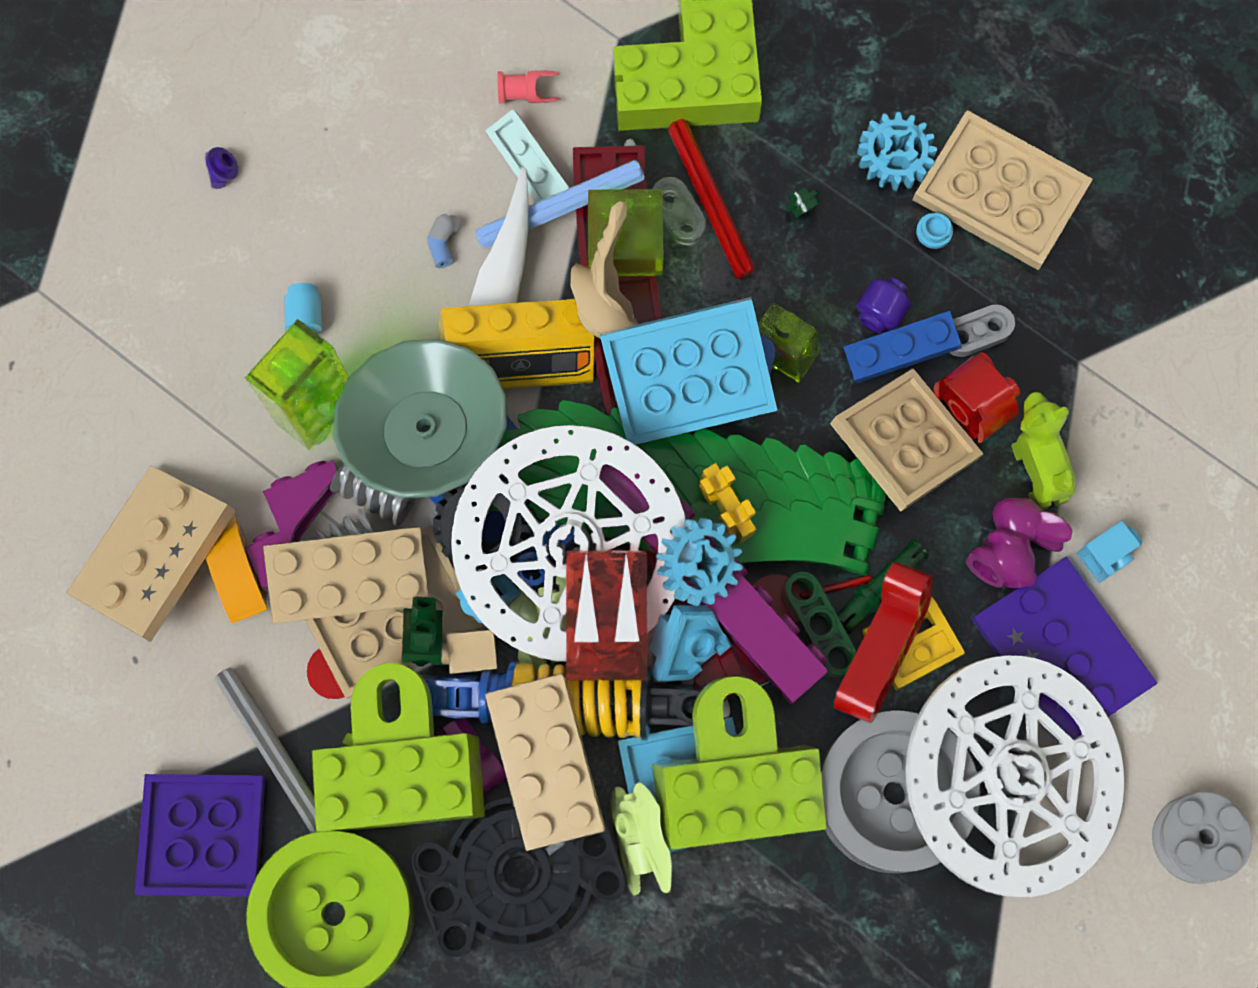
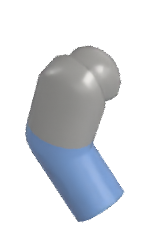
[427,214,460,268]

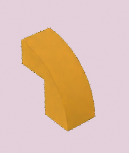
[206,515,268,624]

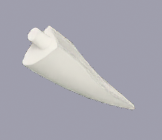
[469,167,529,306]

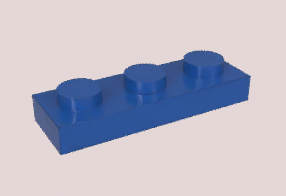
[844,311,962,384]

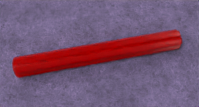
[669,119,754,279]

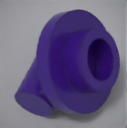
[205,147,238,189]

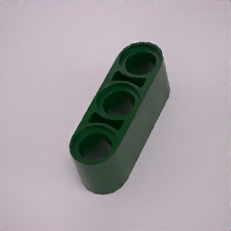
[781,571,856,678]

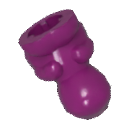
[965,497,1073,588]

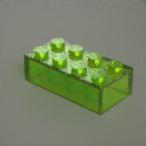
[244,319,348,450]

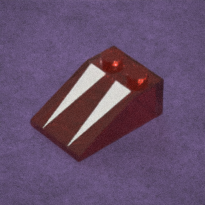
[566,551,647,681]

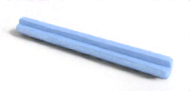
[476,160,645,248]

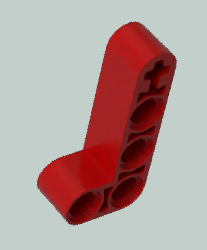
[834,561,933,724]

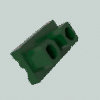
[401,597,442,667]

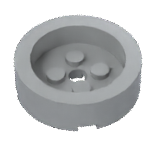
[820,711,980,873]

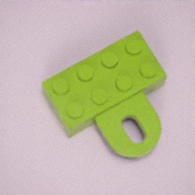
[312,663,485,832]
[652,676,827,850]

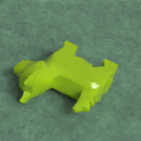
[1011,392,1076,510]

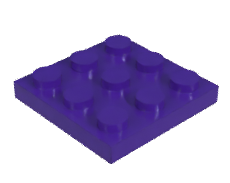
[135,774,266,897]

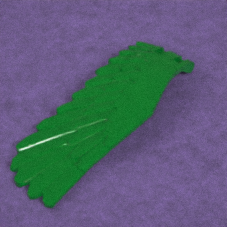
[472,400,886,576]

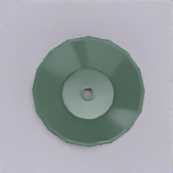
[333,339,507,499]

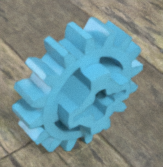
[857,112,937,190]
[656,518,742,606]

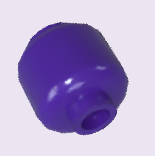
[856,277,911,334]

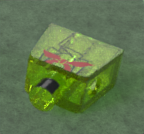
[757,303,819,383]

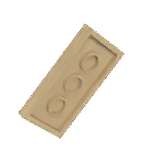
[263,527,428,624]
[485,673,605,851]

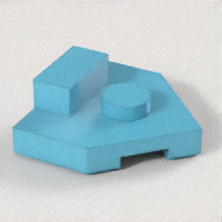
[649,605,732,682]

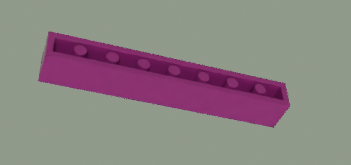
[592,445,828,704]

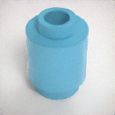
[284,283,322,340]

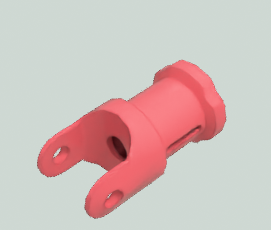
[497,70,561,104]

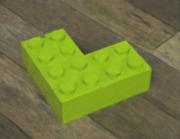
[613,0,762,131]

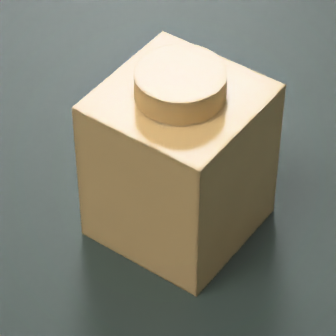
[441,628,498,673]

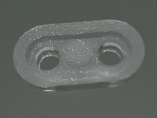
[652,177,706,245]

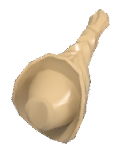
[571,201,639,339]

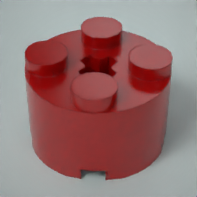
[934,352,1020,443]

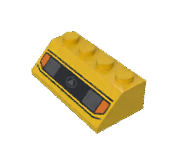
[438,299,594,389]

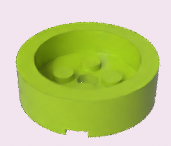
[247,831,415,988]

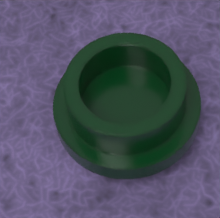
[786,186,821,218]

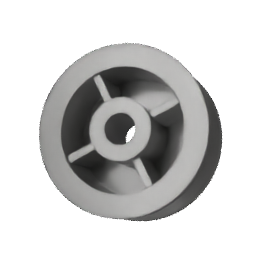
[1152,792,1252,884]

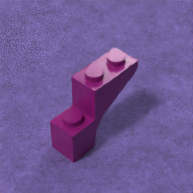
[245,460,338,594]

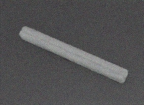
[215,667,316,833]

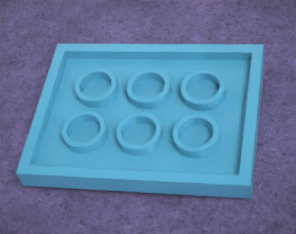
[600,297,777,445]

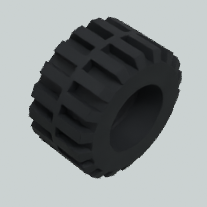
[433,474,536,571]

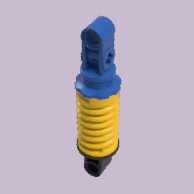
[421,661,704,741]

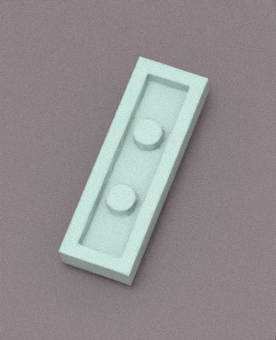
[485,109,570,203]

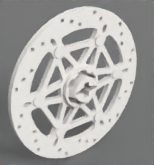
[452,425,686,662]
[906,656,1124,897]

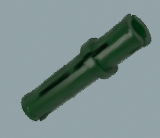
[837,540,929,634]

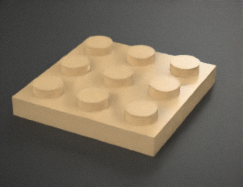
[830,369,983,511]

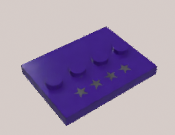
[971,557,1158,744]

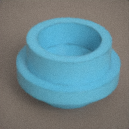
[916,213,953,249]

